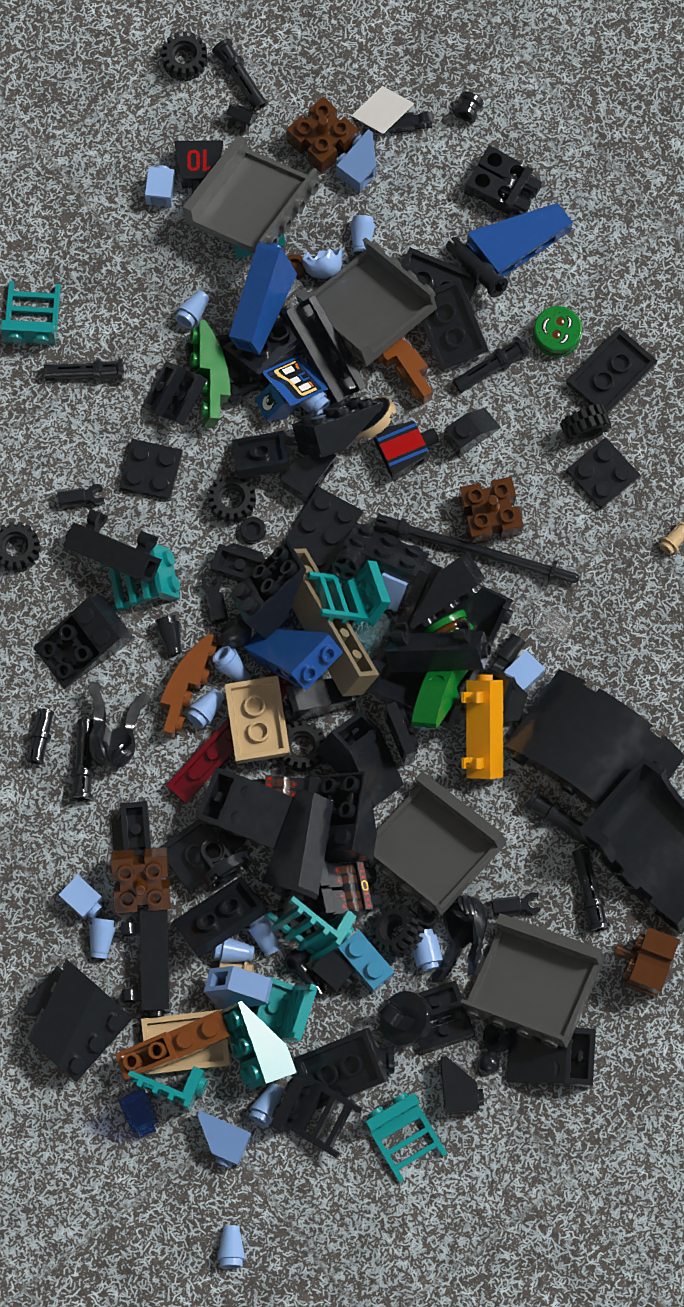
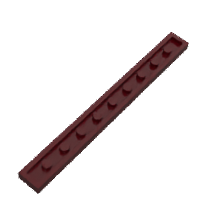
[166,593,354,805]

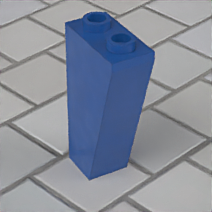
[466,203,573,276]
[229,242,297,355]
[243,629,343,691]

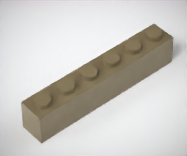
[291,548,379,696]

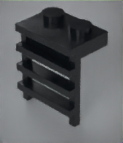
[270,1074,363,1158]

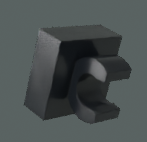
[226,103,259,134]

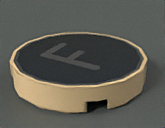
[355,396,396,440]

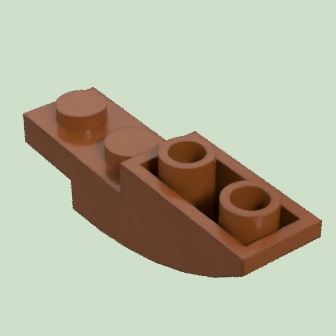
[375,338,433,405]
[160,634,218,739]
[115,1010,232,1080]

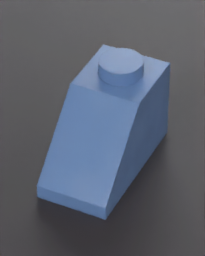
[198,1111,252,1169]

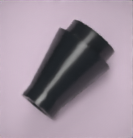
[154,615,182,656]

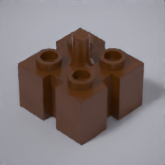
[286,96,359,174]
[458,476,524,544]
[111,847,171,913]
[613,927,680,998]

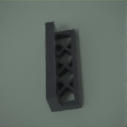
[282,295,367,404]

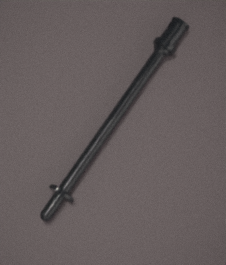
[374,513,580,583]

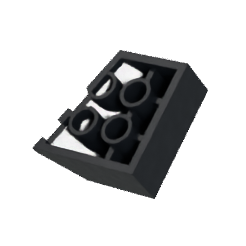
[27,959,132,1082]

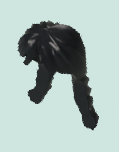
[88,681,151,769]
[431,894,488,982]

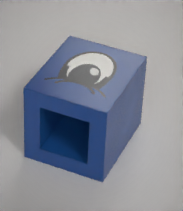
[255,383,302,421]

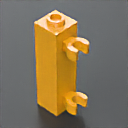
[461,674,503,779]

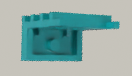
[1,281,61,345]
[100,544,180,612]
[307,560,391,627]
[266,896,357,962]
[254,977,318,1042]
[128,1066,208,1112]
[365,1092,448,1183]

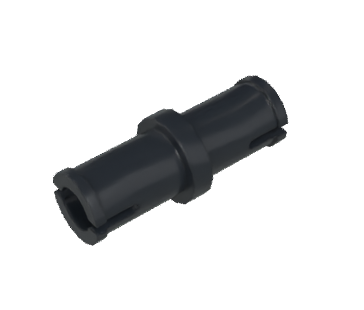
[26,708,54,765]

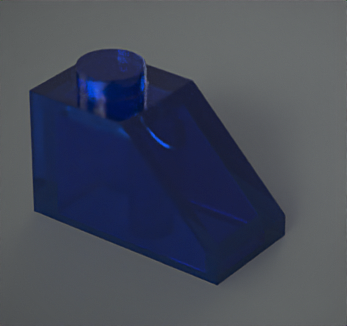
[118,1089,160,1138]

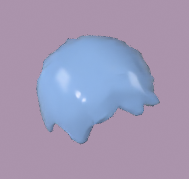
[302,249,343,279]

